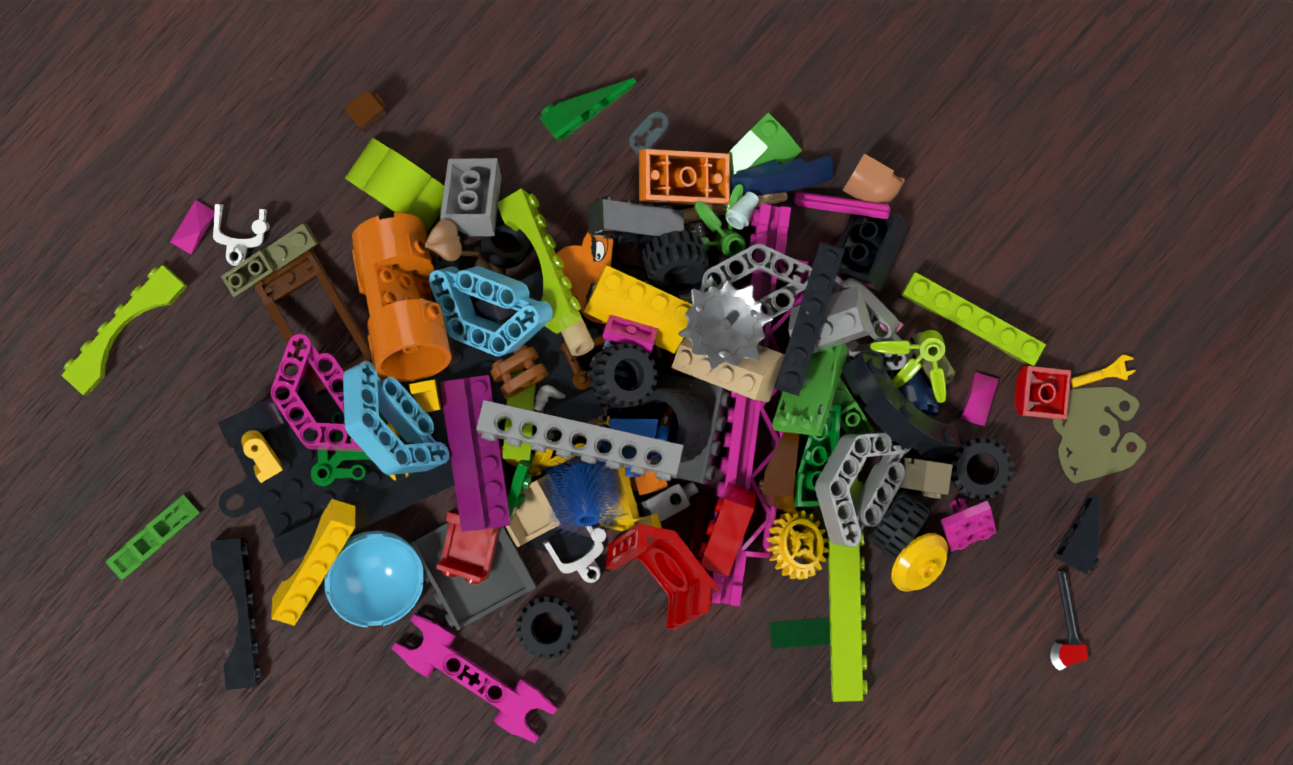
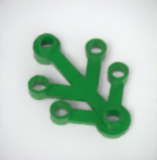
[311,411,387,486]

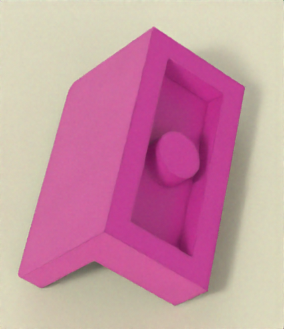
[603,315,658,353]

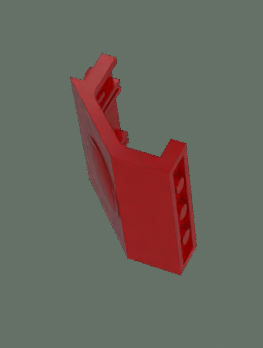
[605,524,720,630]

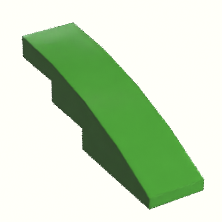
[106,495,200,581]

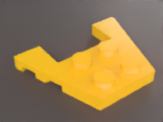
[594,463,662,531]

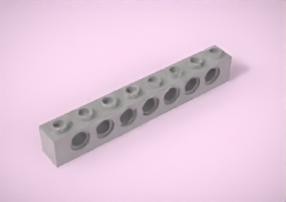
[476,400,683,481]

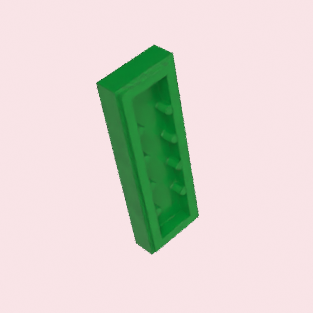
[508,453,535,520]

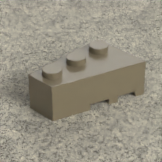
[899,457,952,499]

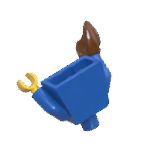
[595,404,679,477]

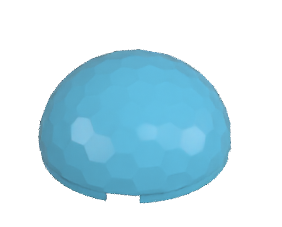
[324,531,423,628]

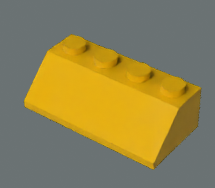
[583,265,692,353]

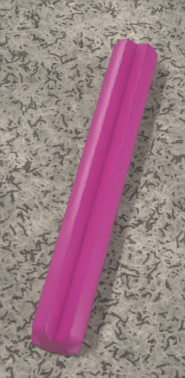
[794,192,890,219]

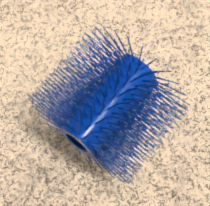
[544,455,625,536]

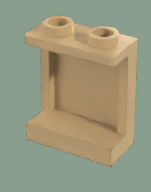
[505,474,571,547]

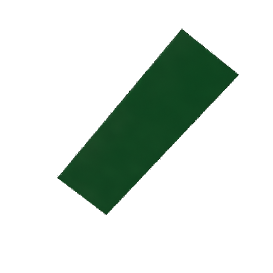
[770,617,830,649]

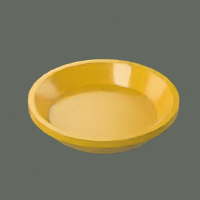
[891,533,948,592]

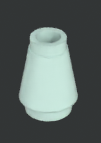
[726,192,759,229]

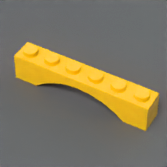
[271,499,355,626]

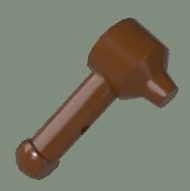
[560,341,591,390]

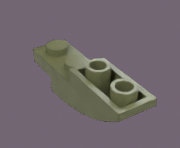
[221,223,319,297]

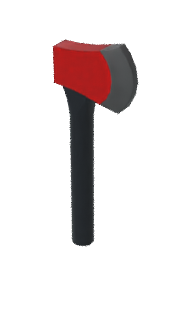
[1050,570,1089,671]

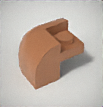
[843,154,905,204]

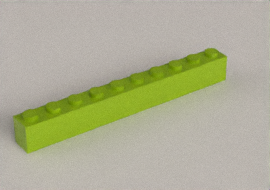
[828,464,867,702]

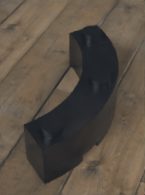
[842,354,962,461]

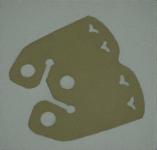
[1053,387,1146,483]

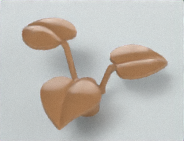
[425,219,504,289]

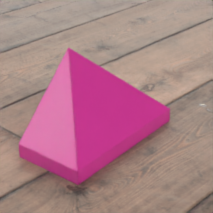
[170,200,215,255]
[961,372,999,426]

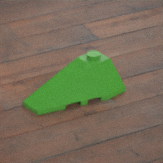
[727,113,802,194]

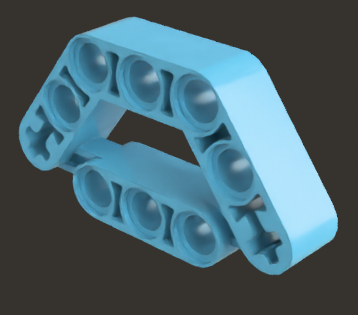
[429,266,553,356]
[343,361,449,475]

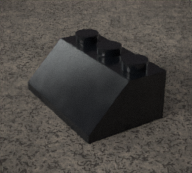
[837,212,909,292]

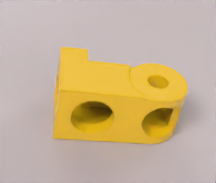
[241,430,282,483]

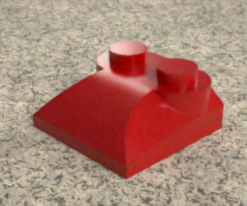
[1014,366,1071,420]

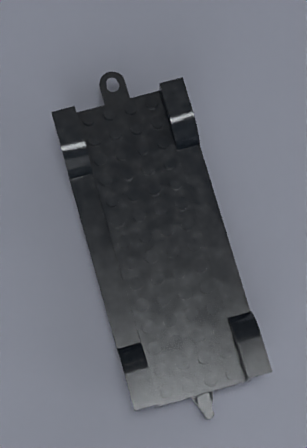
[218,272,605,565]

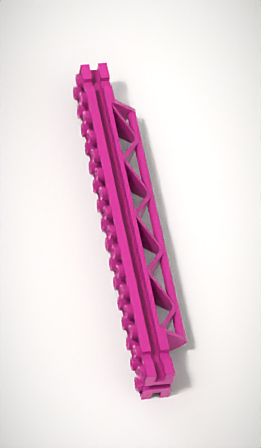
[707,204,809,606]

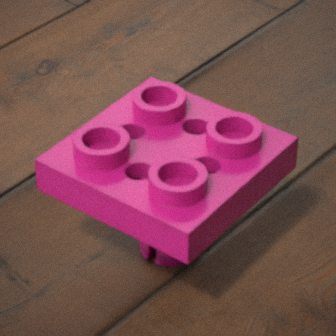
[941,498,996,552]

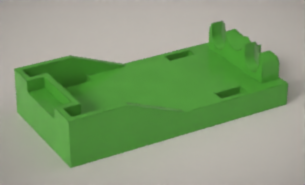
[772,343,849,436]

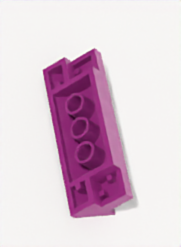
[440,375,511,532]

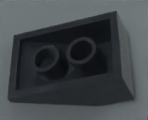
[1053,492,1101,574]

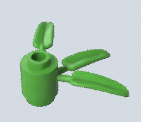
[695,184,746,258]

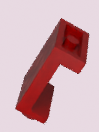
[436,508,500,584]

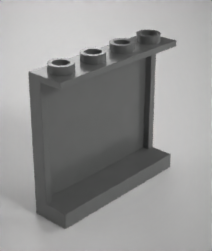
[410,522,537,631]

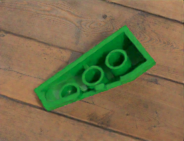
[540,78,637,144]
[794,405,841,507]

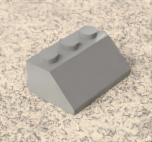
[440,158,501,236]
[788,285,874,354]

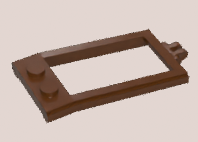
[253,250,372,395]

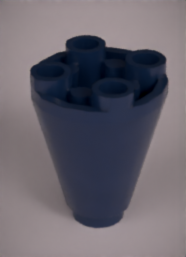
[891,357,939,417]

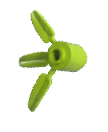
[870,330,946,403]

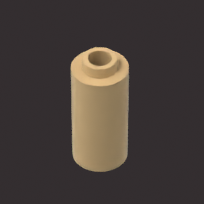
[561,314,594,356]

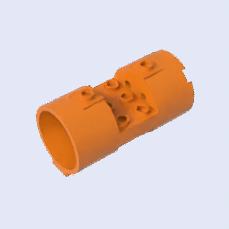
[352,213,451,382]

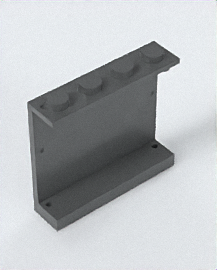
[650,372,731,485]

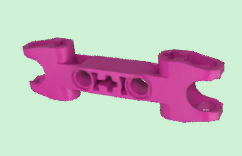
[391,614,558,743]

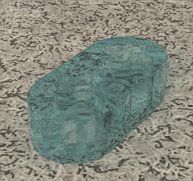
[629,112,668,153]

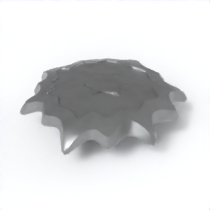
[678,280,773,369]

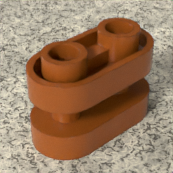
[490,345,549,399]

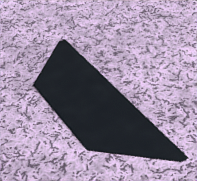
[523,527,610,572]

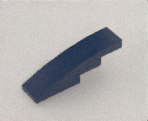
[731,155,833,196]

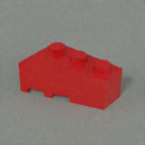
[697,483,756,576]

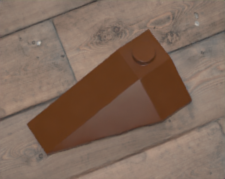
[759,432,803,514]

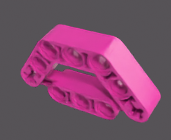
[271,334,363,452]

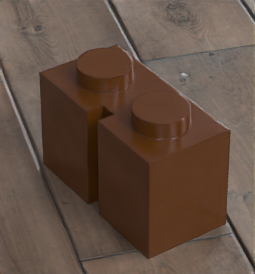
[344,90,388,133]

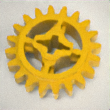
[766,511,829,580]

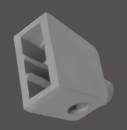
[639,482,699,522]

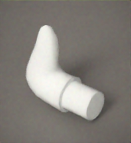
[534,385,566,412]

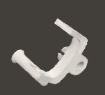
[213,204,270,266]
[543,526,606,583]

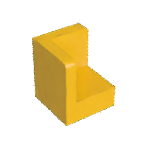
[409,380,442,413]

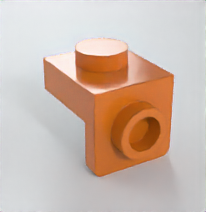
[630,472,669,495]

